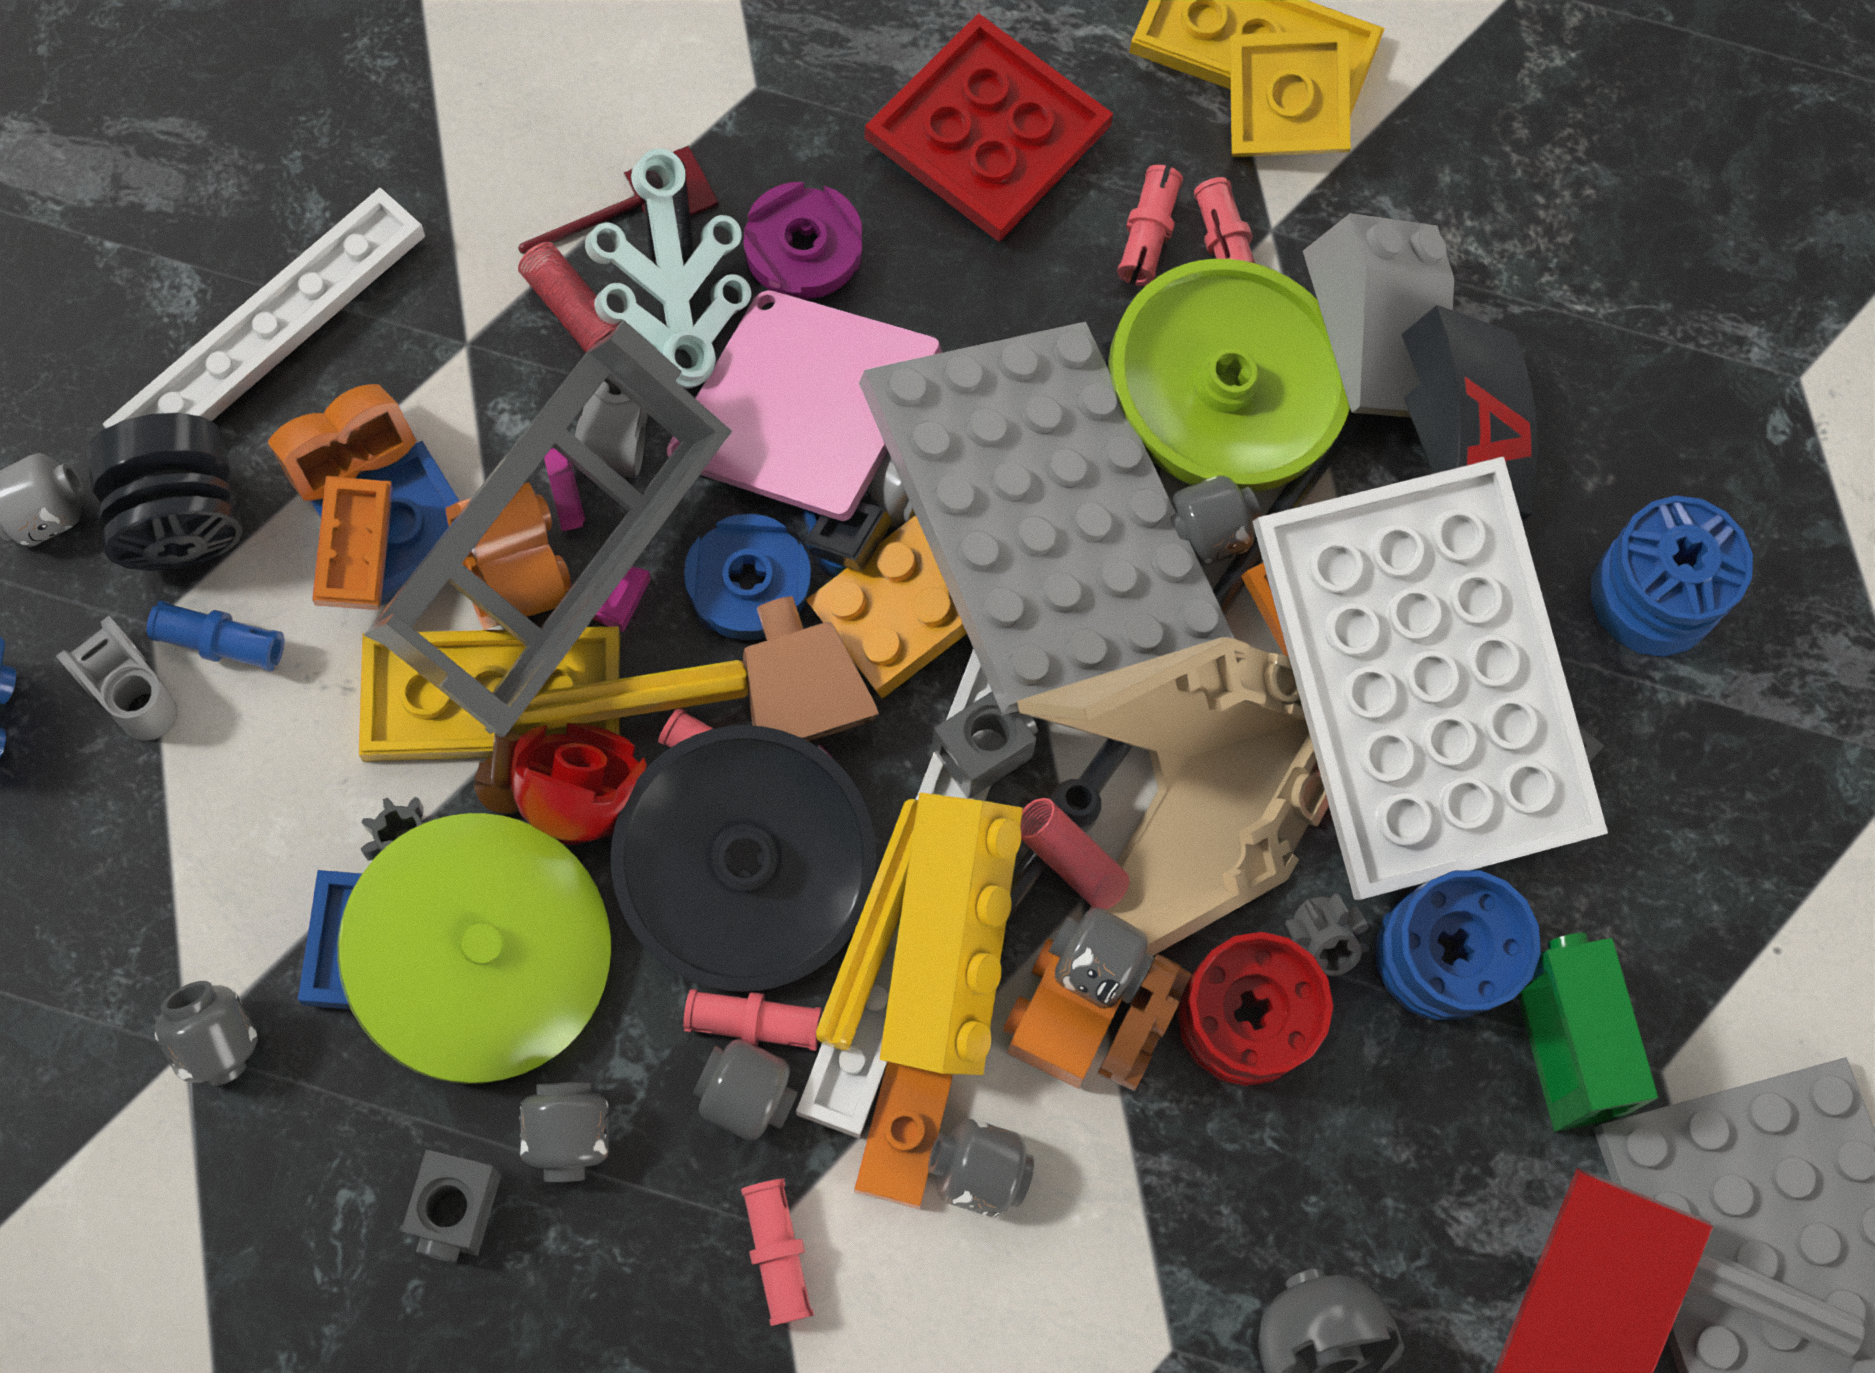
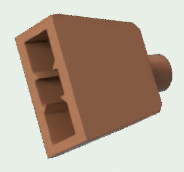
[743,596,879,742]

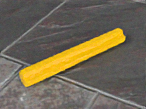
[511,660,749,734]
[816,799,918,1050]

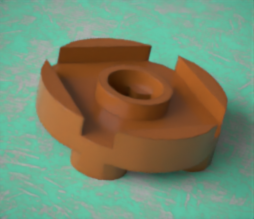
[1097,953,1192,1091]

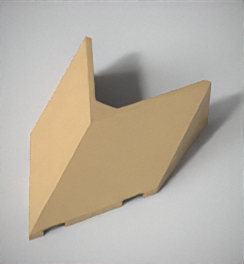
[1017,637,1329,956]

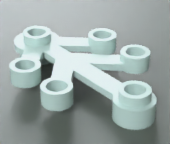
[585,149,751,388]

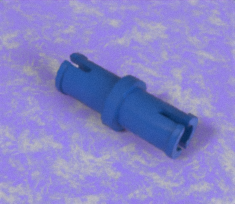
[146,601,285,671]

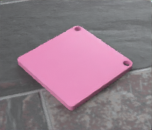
[667,290,942,521]

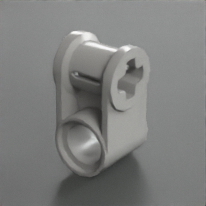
[573,378,648,479]
[56,616,177,741]

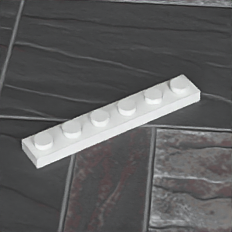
[103,188,425,429]

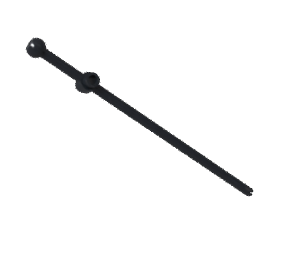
[1001,409,1365,955]

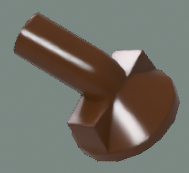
[474,729,521,815]

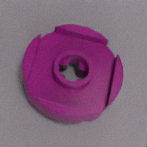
[744,182,862,301]

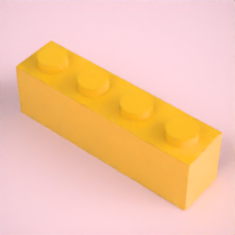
[879,792,1023,1075]

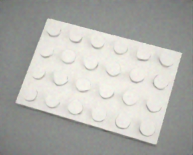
[1252,457,1608,900]

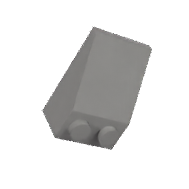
[1303,213,1454,417]

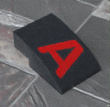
[1401,305,1538,521]

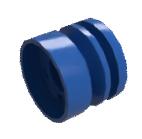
[1590,496,1753,657]
[1375,870,1541,1021]

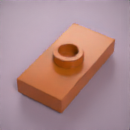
[312,476,393,610]
[854,1062,953,1209]

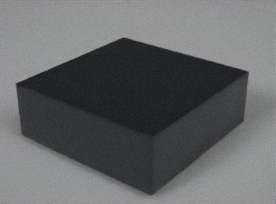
[804,501,893,572]

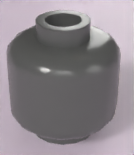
[692,1039,798,1140]

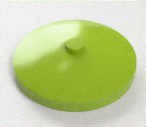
[1108,259,1350,493]
[337,813,611,1084]

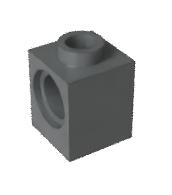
[932,691,1037,799]
[401,1149,501,1263]

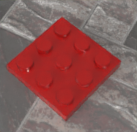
[864,13,1113,242]

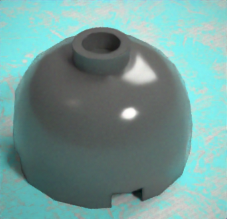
[1258,1269,1405,1373]

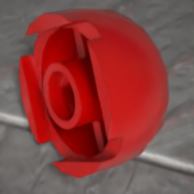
[511,723,647,845]

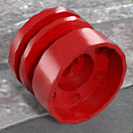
[1177,932,1333,1086]

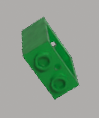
[1517,933,1658,1133]

